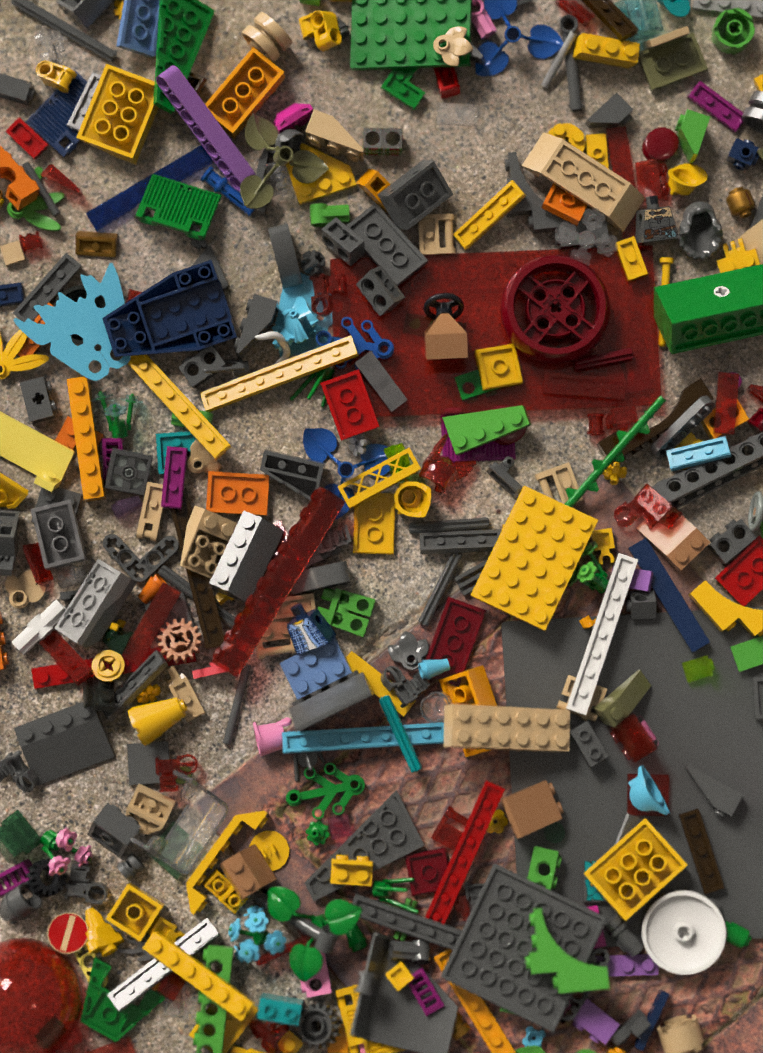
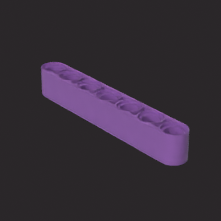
[156,65,256,191]

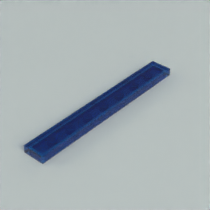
[86,145,214,231]

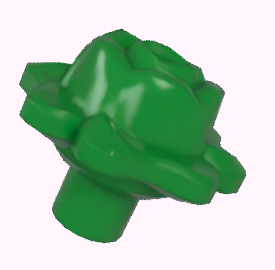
[306,820,330,845]

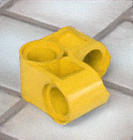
[299,10,342,52]

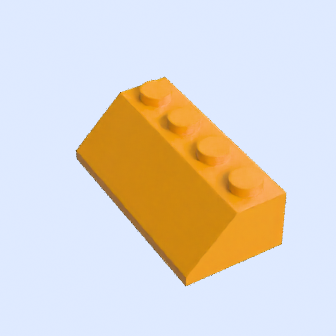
[439,665,497,757]

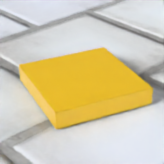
[474,344,523,391]

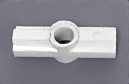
[12,599,66,655]

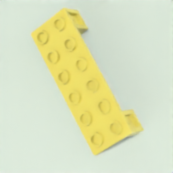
[0,411,75,492]

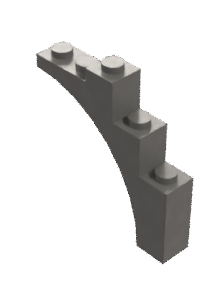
[504,152,609,251]

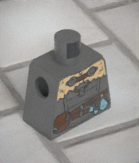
[635,195,679,244]

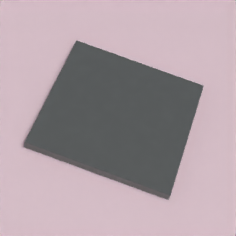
[440,863,607,1033]

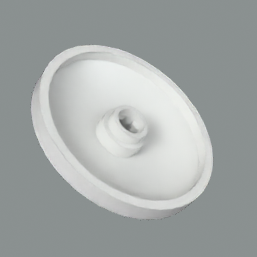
[642,890,726,975]

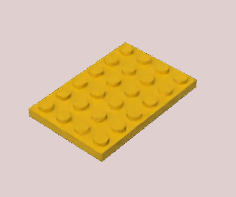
[470,486,598,631]

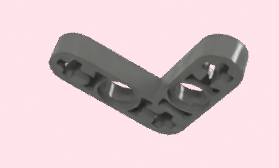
[103,534,179,582]

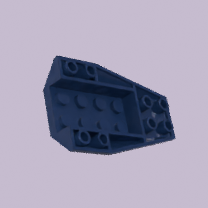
[102,260,237,357]

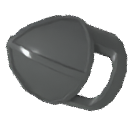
[0,882,42,921]

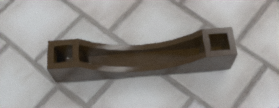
[596,378,714,465]

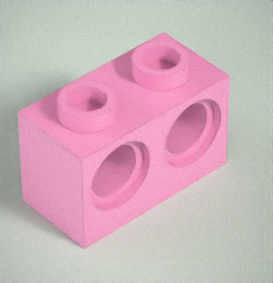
[300,952,332,998]

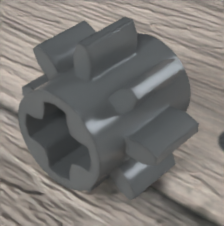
[301,250,325,276]

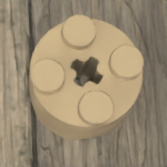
[657,1015,704,1053]

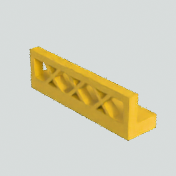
[337,447,421,509]

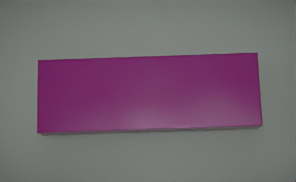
[687,80,743,133]
[161,446,188,509]

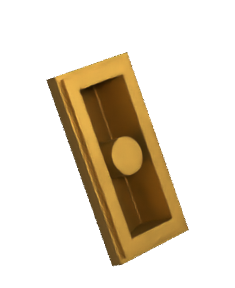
[75,231,118,258]

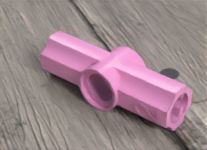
[471,0,497,40]

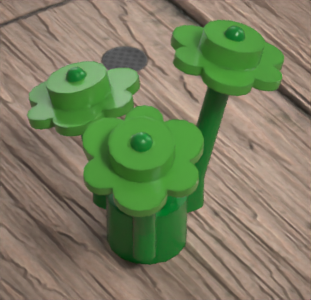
[568,541,609,594]

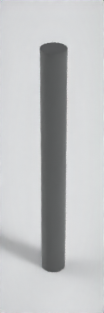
[223,663,251,745]

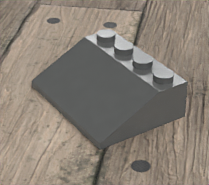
[289,670,374,732]
[14,702,115,786]

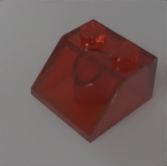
[610,714,658,762]

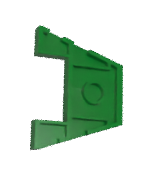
[80,956,165,1042]

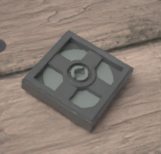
[104,448,153,496]

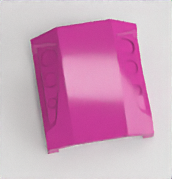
[273,103,313,134]

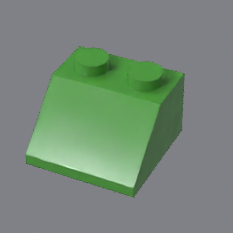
[674,109,710,164]

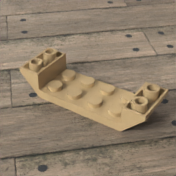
[521,132,645,232]

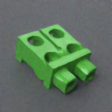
[318,588,376,638]

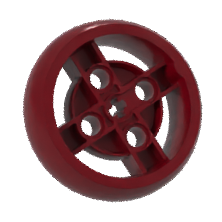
[500,255,610,364]

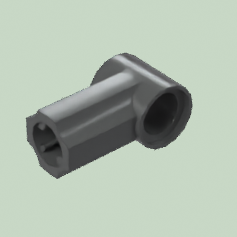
[388,939,430,965]

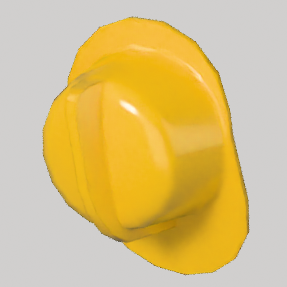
[668,163,708,196]

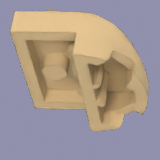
[126,783,176,835]

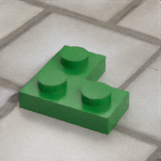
[381,68,425,110]

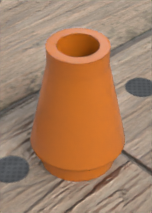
[138,574,168,604]

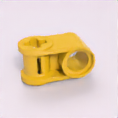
[36,60,77,93]

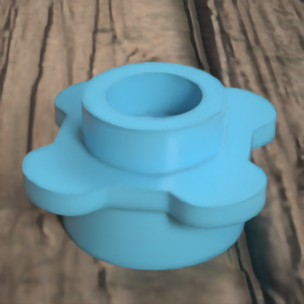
[522,1026,546,1048]

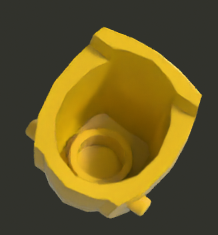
[393,479,431,517]

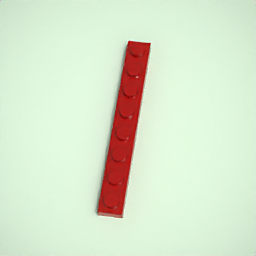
[31,641,197,689]
[425,780,505,924]

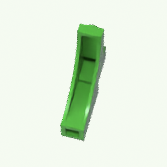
[525,908,609,993]

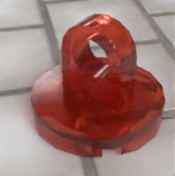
[249,1017,290,1053]

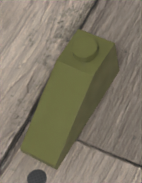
[593,670,651,728]

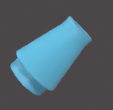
[418,658,450,680]

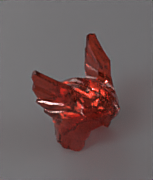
[419,434,477,494]

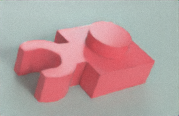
[192,661,229,679]

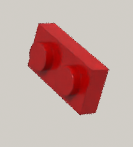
[5,117,49,160]

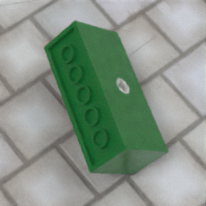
[654,264,763,354]

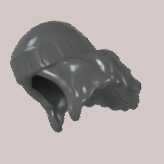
[679,201,723,260]

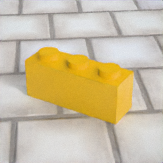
[573,33,640,69]

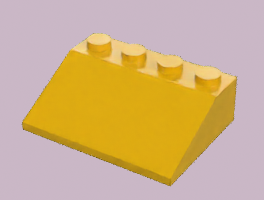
[76,64,159,165]
[583,818,687,921]

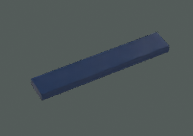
[628,538,710,653]

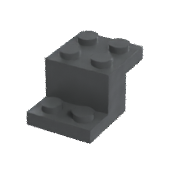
[0,510,20,576]

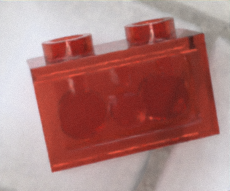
[635,158,670,203]

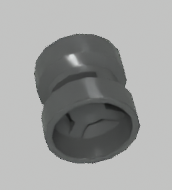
[117,852,146,882]

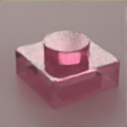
[327,813,352,840]

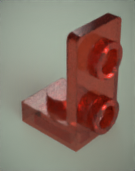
[634,484,683,529]

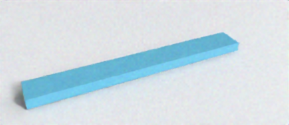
[282,722,444,754]

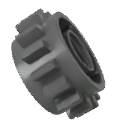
[297,1002,342,1049]

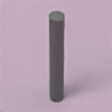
[22,162,61,217]

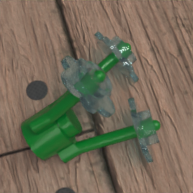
[91,391,143,438]

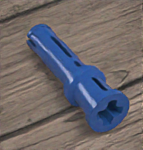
[200,166,255,216]

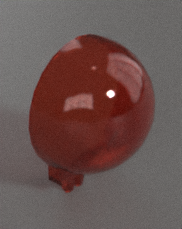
[0,938,85,1053]

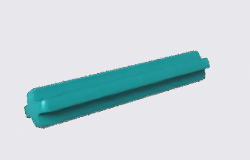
[379,695,422,773]

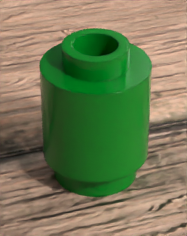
[725,921,752,949]

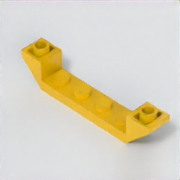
[186,810,268,915]

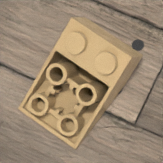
[305,110,364,162]
[180,506,238,578]

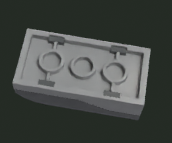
[54,559,137,650]

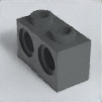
[321,217,365,267]
[356,265,406,316]
[179,345,228,389]
[707,519,757,565]

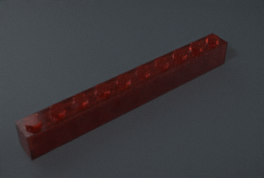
[211,487,345,677]

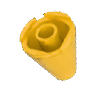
[128,697,188,746]

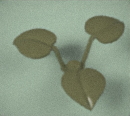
[240,113,329,209]

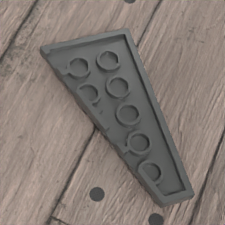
[305,790,424,901]

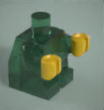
[102,619,135,655]

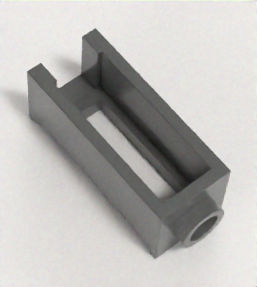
[0,73,36,106]

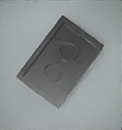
[378,160,454,230]

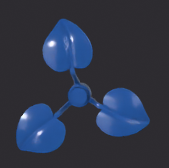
[475,0,563,76]
[303,428,397,520]

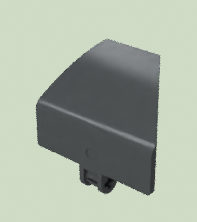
[350,932,459,1053]

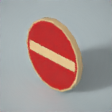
[47,913,88,954]

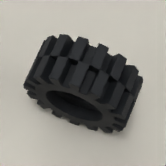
[26,858,67,897]

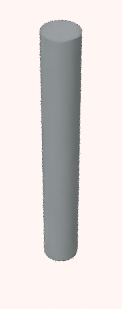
[541,31,577,89]

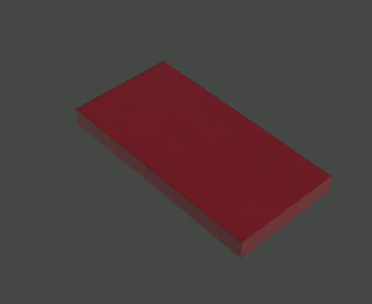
[425,596,487,687]

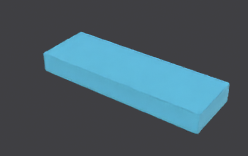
[666,436,731,471]

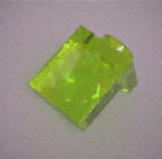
[384,443,410,476]
[681,655,715,683]

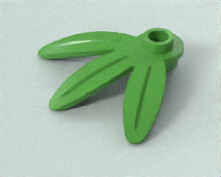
[7,167,65,231]

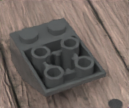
[234,294,279,359]

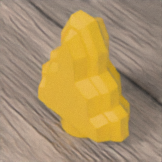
[85,907,124,957]

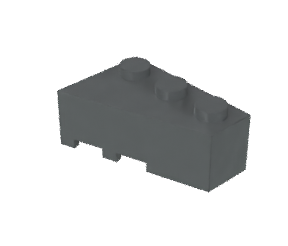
[260,449,326,503]

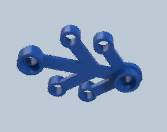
[316,317,394,373]

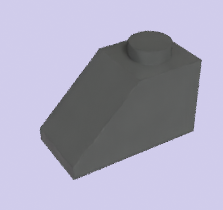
[586,92,633,128]

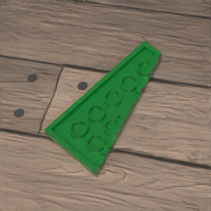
[153,0,215,114]

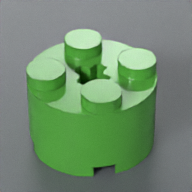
[711,8,755,55]

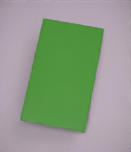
[730,636,763,672]

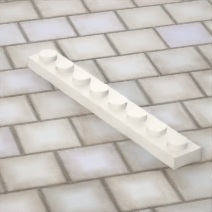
[566,553,638,716]

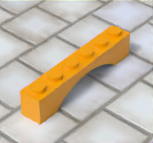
[67,376,107,502]

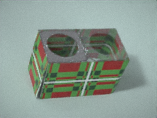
[362,128,403,156]

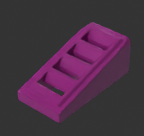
[102,438,124,481]
[0,858,32,897]
[408,968,445,1016]

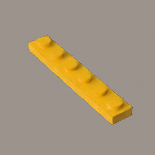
[143,930,255,1021]

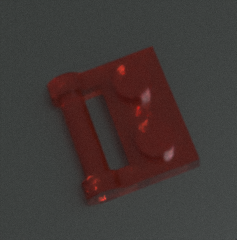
[431,805,468,851]

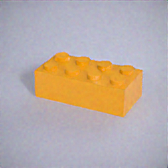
[205,47,285,139]

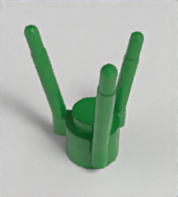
[290,367,335,407]
[372,878,419,914]

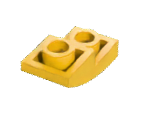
[202,868,248,914]

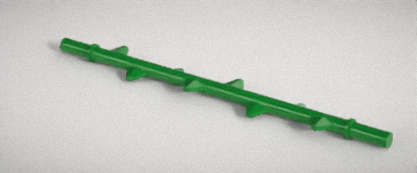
[565,395,666,508]

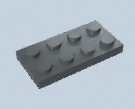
[346,203,428,287]

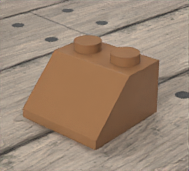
[220,844,276,901]

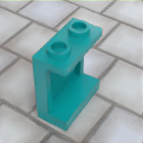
[257,992,303,1026]

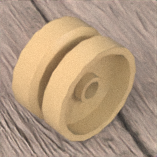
[241,12,293,63]

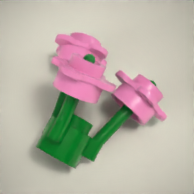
[40,828,93,876]

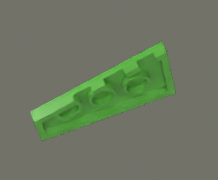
[442,405,532,455]

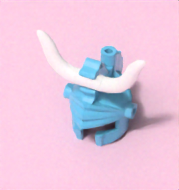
[255,296,323,364]

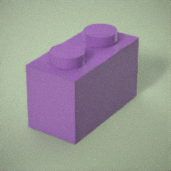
[572,999,620,1045]

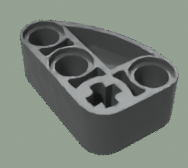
[268,223,303,289]
[289,561,351,595]

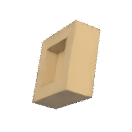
[0,240,26,267]

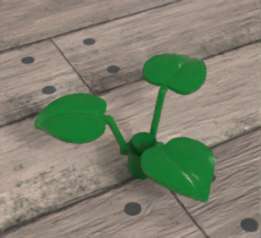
[268,886,362,981]

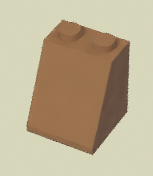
[500,780,564,839]

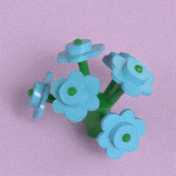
[228,905,286,964]

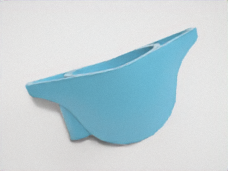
[629,765,670,815]

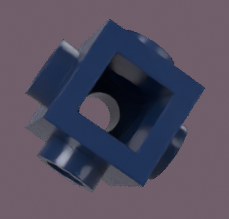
[725,138,759,170]

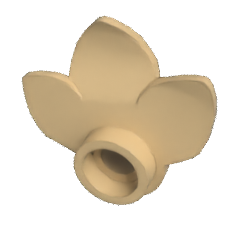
[433,26,473,66]
[187,439,222,473]
[5,570,46,609]

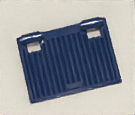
[26,70,88,157]

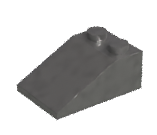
[31,499,88,570]

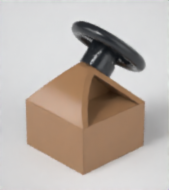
[423,293,468,359]

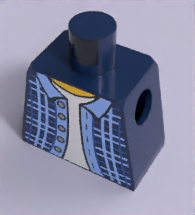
[287,603,336,655]

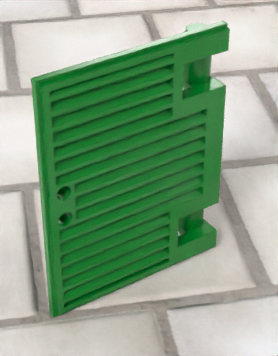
[135,174,222,241]

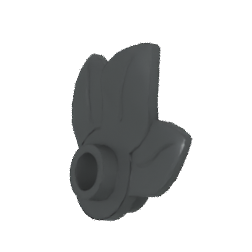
[388,631,429,671]

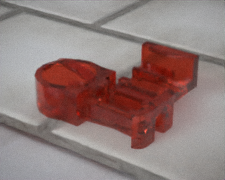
[309,274,348,317]
[614,489,664,529]
[155,754,198,792]

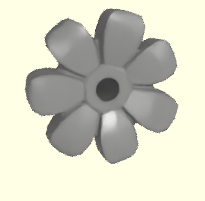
[349,433,370,456]

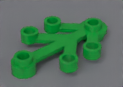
[286,762,365,820]

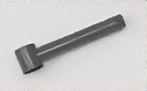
[558,15,584,112]
[252,890,339,954]

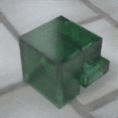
[0,810,41,864]

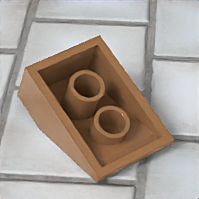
[636,506,711,572]

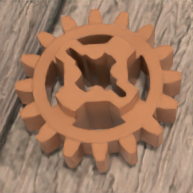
[157,618,202,663]

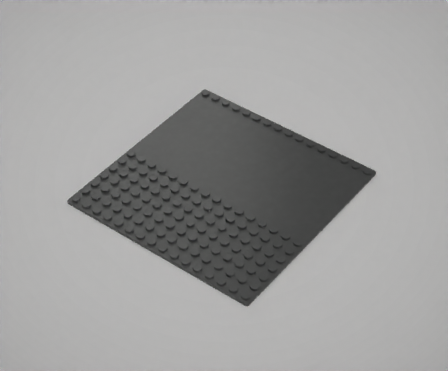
[501,607,763,947]

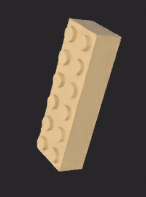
[444,704,570,753]

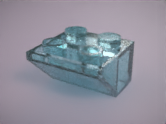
[614,0,664,42]

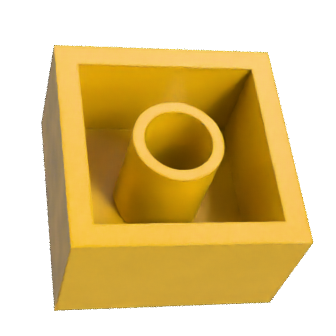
[106,882,165,942]

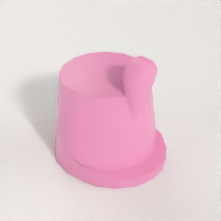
[253,717,292,757]

